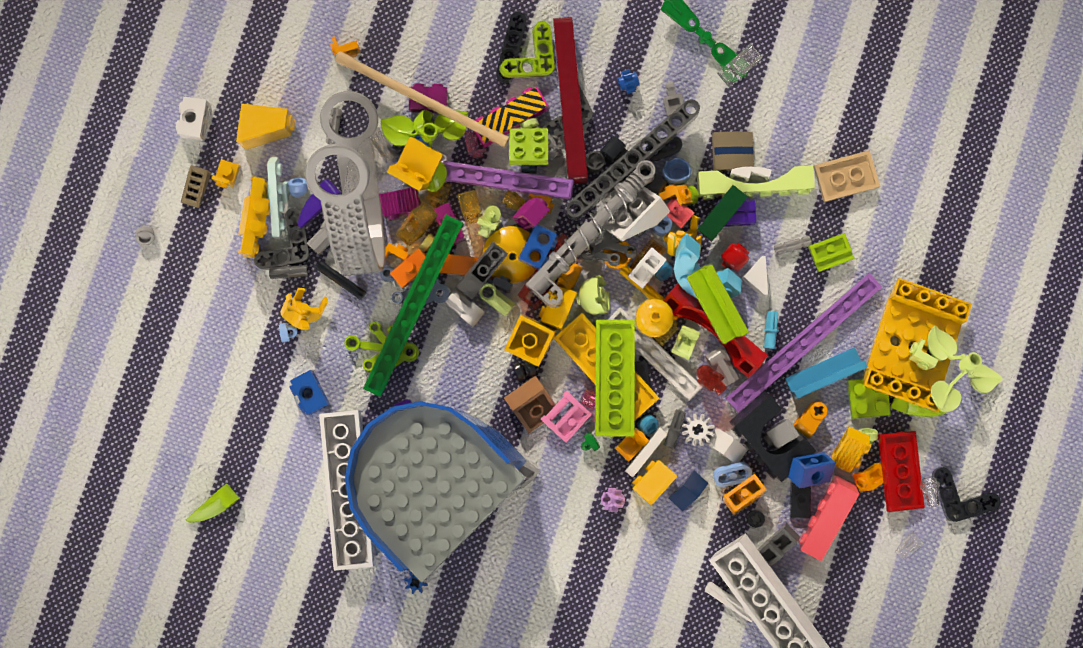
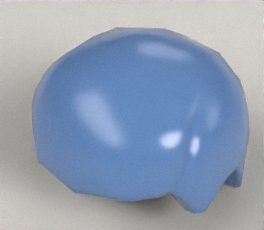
[662,158,691,186]

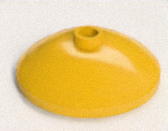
[482,226,540,283]

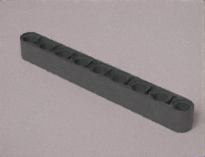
[566,99,700,220]

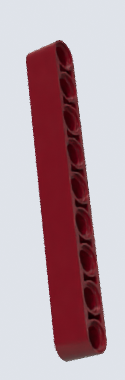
[553,17,588,184]

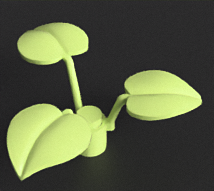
[927,326,1003,412]

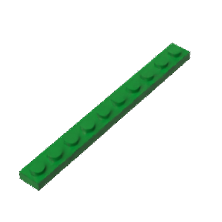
[363,214,463,397]

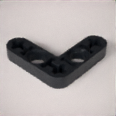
[932,467,1001,522]

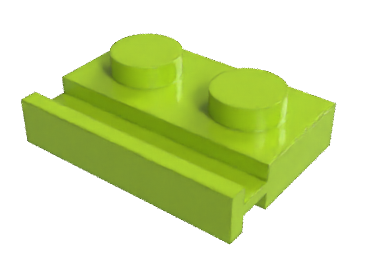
[808,233,855,272]

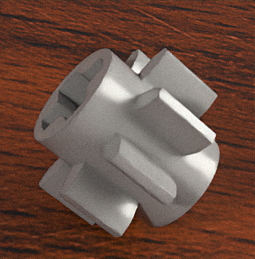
[548,134,563,159]

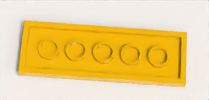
[554,313,659,421]

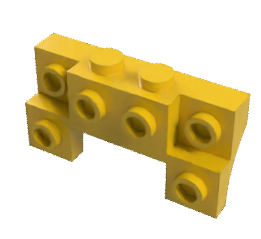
[238,177,270,258]

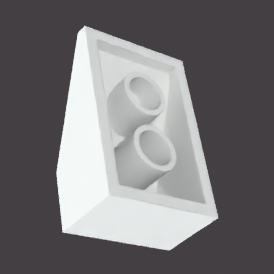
[602,187,670,241]

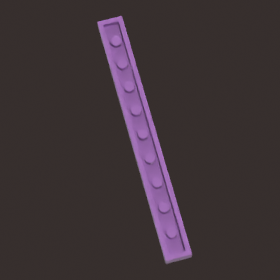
[725,273,882,413]

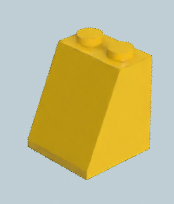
[236,104,296,149]

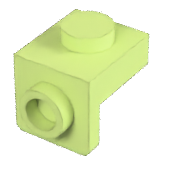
[671,326,700,360]
[909,339,938,370]

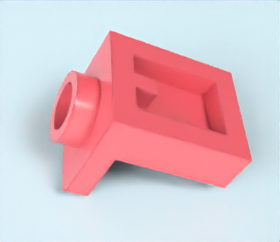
[666,197,694,228]

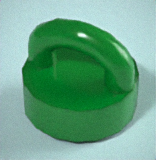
[580,432,600,451]

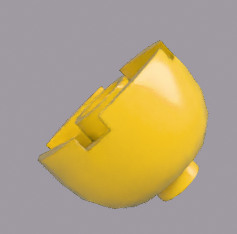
[635,299,674,337]

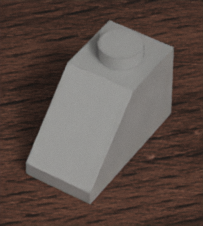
[763,419,800,448]

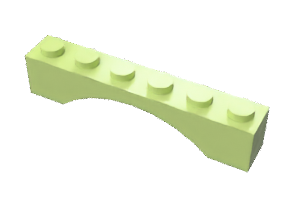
[697,166,815,200]

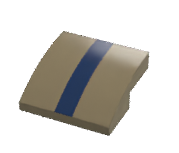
[712,131,754,171]

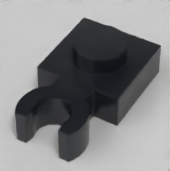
[492,275,513,293]

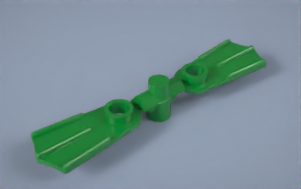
[660,0,750,82]

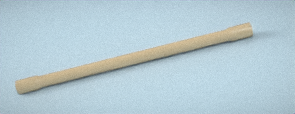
[335,51,510,148]

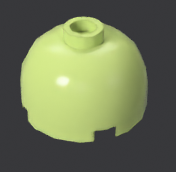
[576,275,610,315]

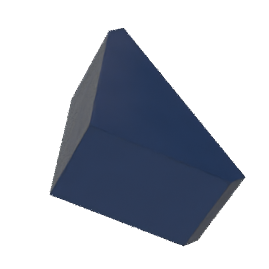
[668,470,709,512]

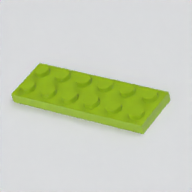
[595,320,635,437]

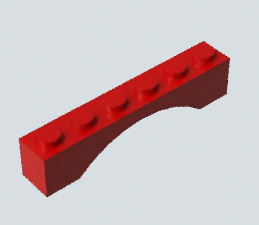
[663,283,768,378]

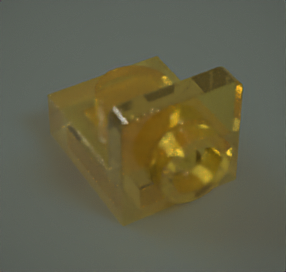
[425,183,452,208]

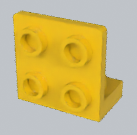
[387,137,443,191]

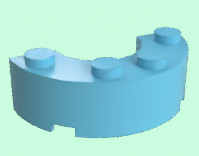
[674,233,742,298]

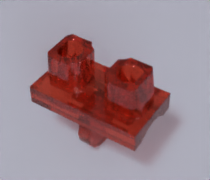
[696,365,727,395]

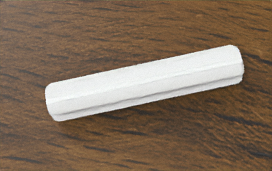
[705,582,753,622]

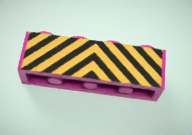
[474,87,549,148]

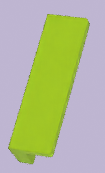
[686,264,749,344]

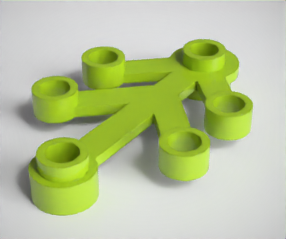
[344,322,419,371]

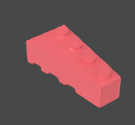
[798,474,859,561]

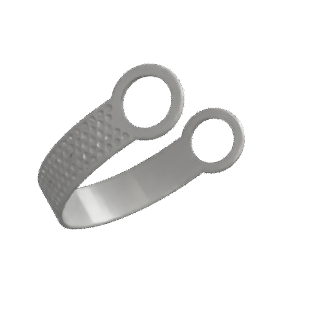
[305,91,385,276]

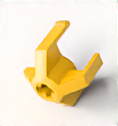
[664,215,702,256]
[280,288,328,330]

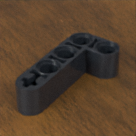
[600,136,669,196]

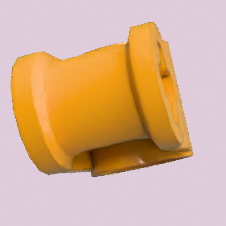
[793,402,828,438]

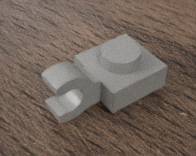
[663,81,684,117]

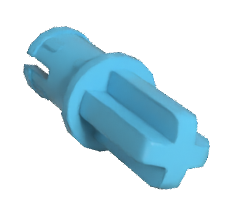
[763,311,779,349]

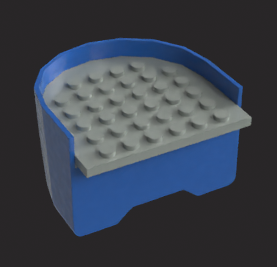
[345,401,527,583]

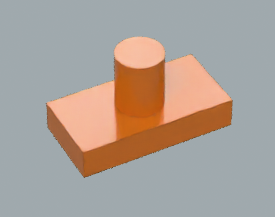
[390,248,425,288]

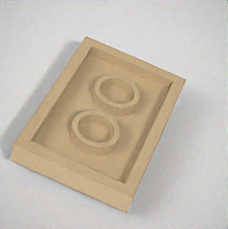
[813,150,880,202]

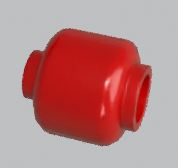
[721,243,750,271]

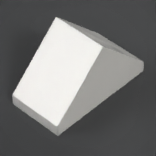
[741,256,768,296]
[705,427,748,463]

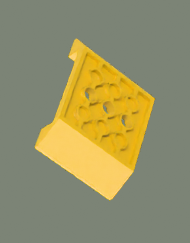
[864,278,972,413]

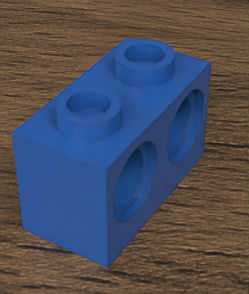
[518,224,558,270]

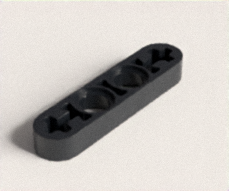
[496,12,527,85]

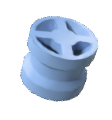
[652,216,672,236]

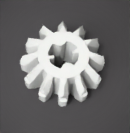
[682,414,715,446]

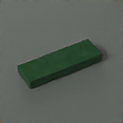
[697,185,748,242]

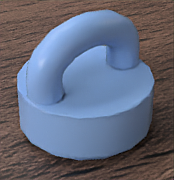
[288,178,308,197]
[279,323,297,342]

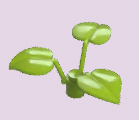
[380,110,468,192]

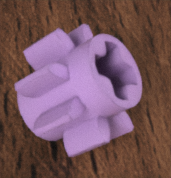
[601,488,625,512]

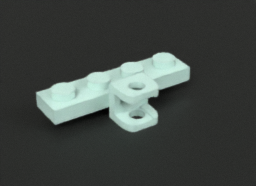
[267,157,290,237]

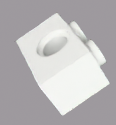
[176,97,210,141]

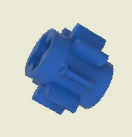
[617,69,640,94]
[404,571,428,594]

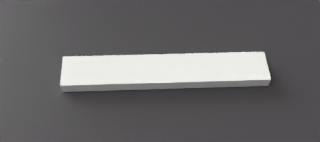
[608,307,703,401]

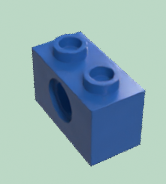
[289,370,331,415]
[788,452,836,488]

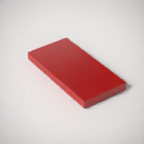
[878,431,925,512]

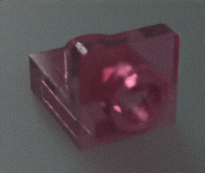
[465,131,487,158]

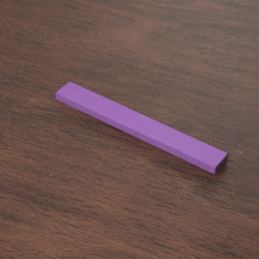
[441,161,574,200]

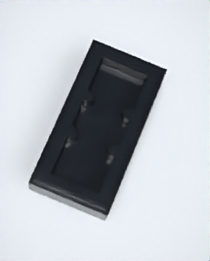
[790,481,811,518]

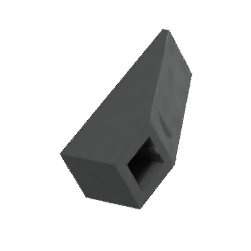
[455,242,508,299]

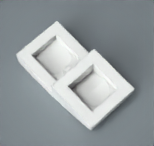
[729,167,772,183]
[628,248,667,289]

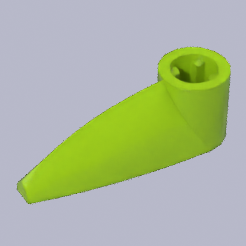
[890,397,947,417]
[186,484,239,523]

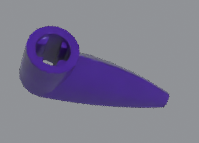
[297,179,341,228]

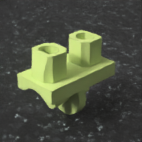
[477,205,502,238]

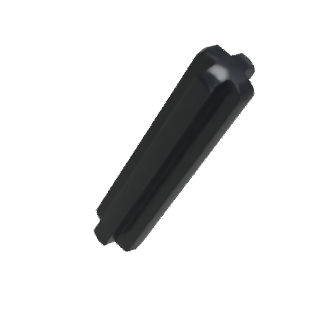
[316,261,366,300]

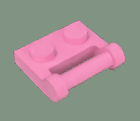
[541,391,592,443]

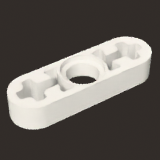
[625,427,667,477]

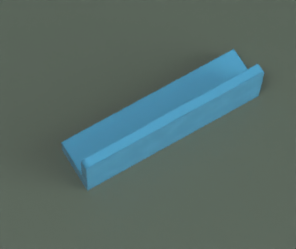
[785,348,868,399]

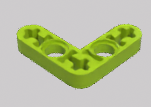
[499,21,555,78]

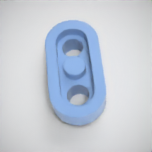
[713,462,752,487]

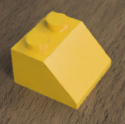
[538,286,577,331]
[504,314,557,367]
[632,460,677,505]

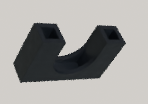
[729,391,816,482]

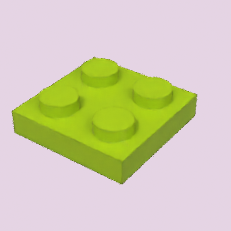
[847,379,891,419]

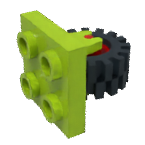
[509,128,548,174]

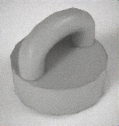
[135,226,155,245]

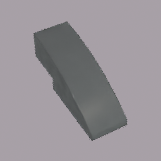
[757,523,800,567]

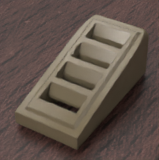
[181,165,211,208]

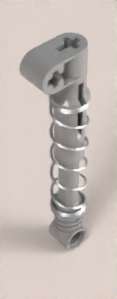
[525,160,655,308]

